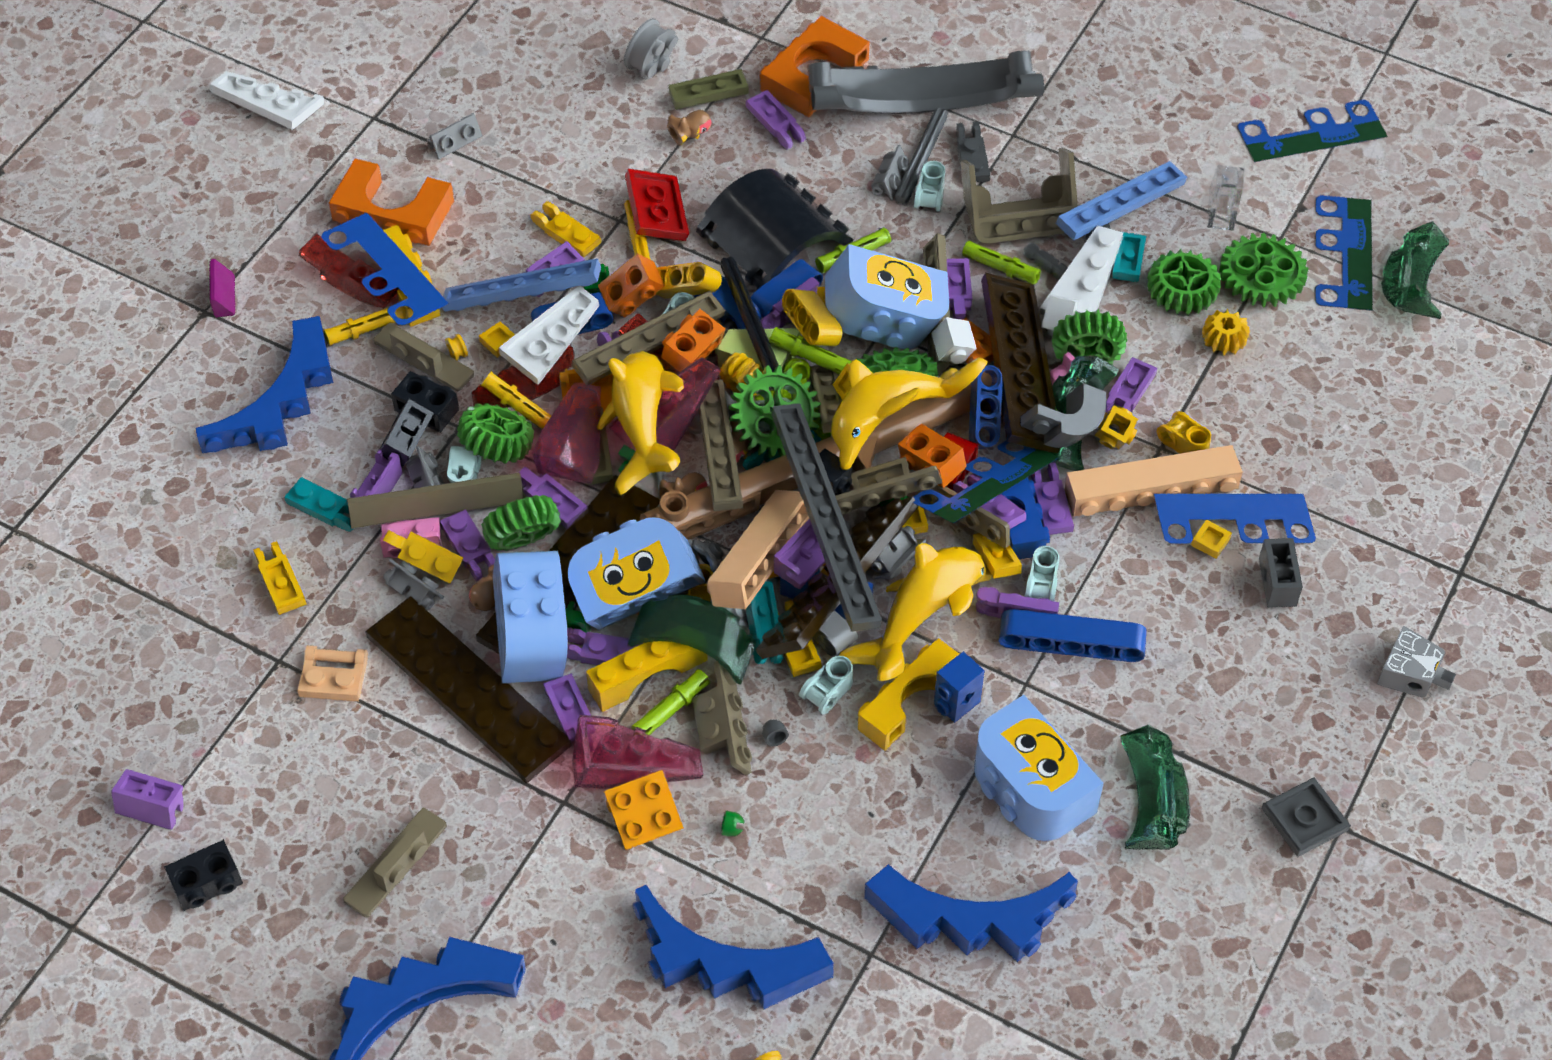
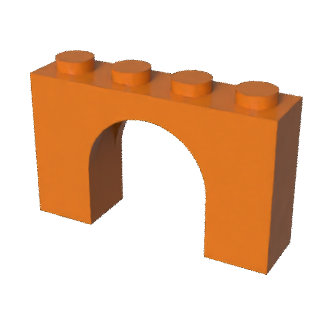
[759,16,870,118]
[329,158,454,246]

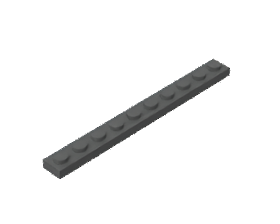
[771,404,882,632]

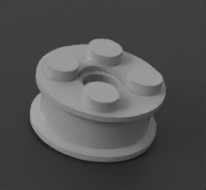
[624,18,678,79]

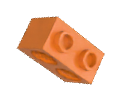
[598,253,665,317]
[661,309,726,377]
[898,423,967,488]

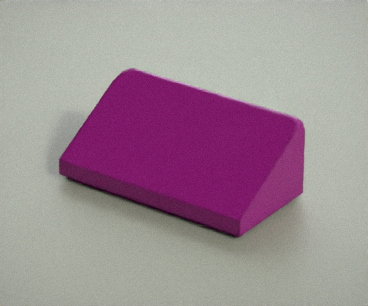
[209,258,235,318]

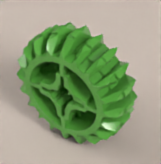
[1147,249,1221,316]
[1052,309,1127,369]
[457,403,534,464]
[481,495,561,551]

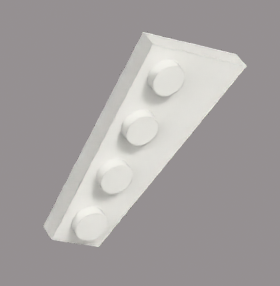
[210,71,324,130]
[1039,226,1123,315]
[499,286,599,385]

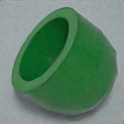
[721,810,745,837]

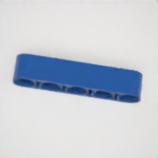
[999,609,1147,662]

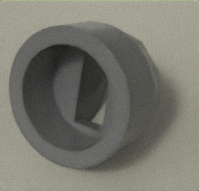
[762,719,789,746]

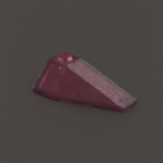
[609,357,721,451]
[532,382,601,484]
[572,715,704,789]

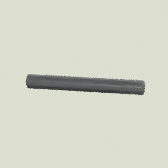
[895,107,948,205]

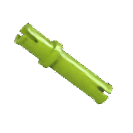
[815,227,891,274]
[962,240,1041,286]
[769,327,851,375]
[631,669,711,741]

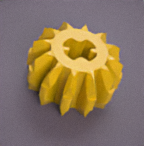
[1202,308,1250,355]
[718,352,763,397]

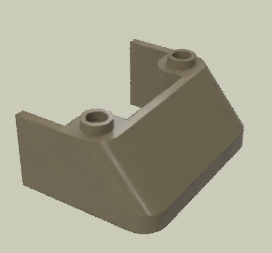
[961,148,1078,244]

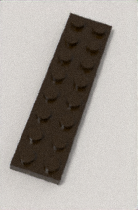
[981,273,1062,454]
[476,475,660,654]
[755,497,919,659]
[365,596,572,784]

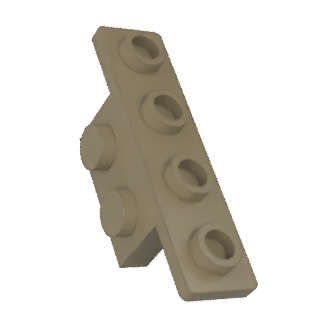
[373,323,474,392]
[835,457,942,515]
[922,485,1010,548]
[692,660,752,775]
[343,808,447,918]

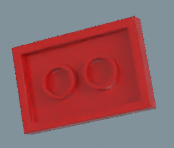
[625,169,689,241]

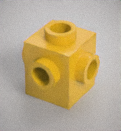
[1094,405,1138,449]

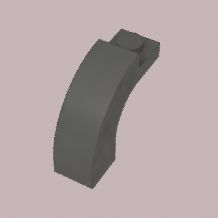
[1021,383,1106,448]

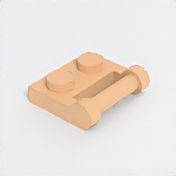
[298,645,368,702]

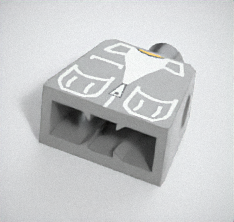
[1377,626,1456,697]

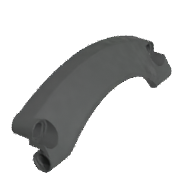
[807,51,1044,113]

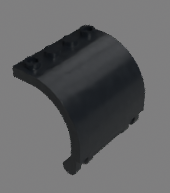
[696,169,854,290]

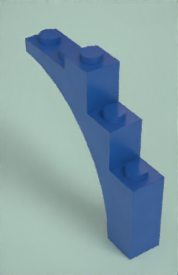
[196,316,334,454]
[864,864,1078,962]
[632,885,834,1010]
[329,937,526,1060]

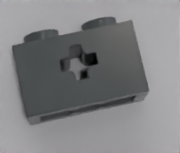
[1259,538,1303,608]

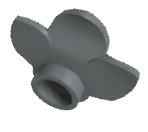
[692,539,724,572]

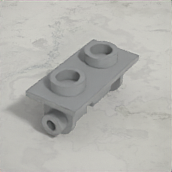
[427,113,482,159]
[871,145,909,200]
[406,446,445,488]
[870,526,926,580]
[384,559,444,610]

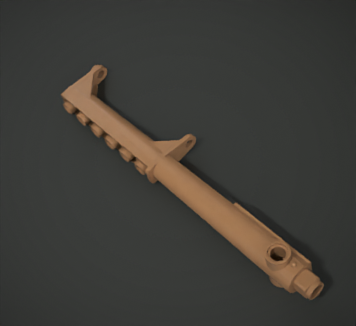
[640,365,1003,540]

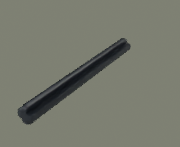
[721,256,779,373]

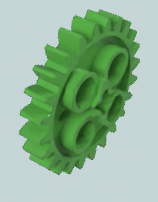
[1219,233,1309,307]
[856,347,938,377]
[729,365,821,458]

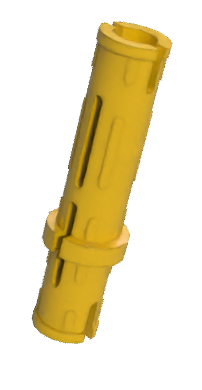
[323,306,407,346]
[481,371,560,435]

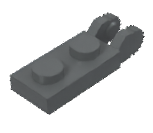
[956,122,990,182]

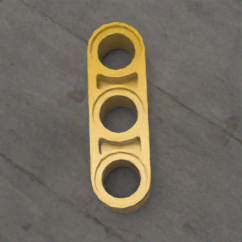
[656,262,722,299]
[782,289,842,346]

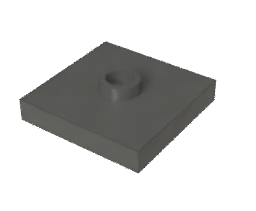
[1261,777,1351,857]

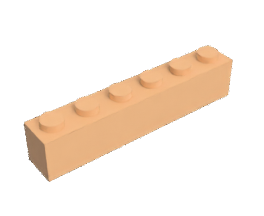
[1064,445,1243,517]
[707,490,809,609]

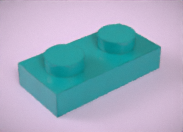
[1112,232,1146,282]

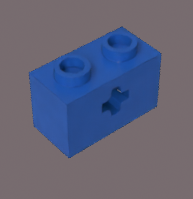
[934,651,985,723]

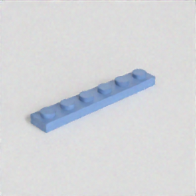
[1056,161,1188,241]
[442,258,601,312]

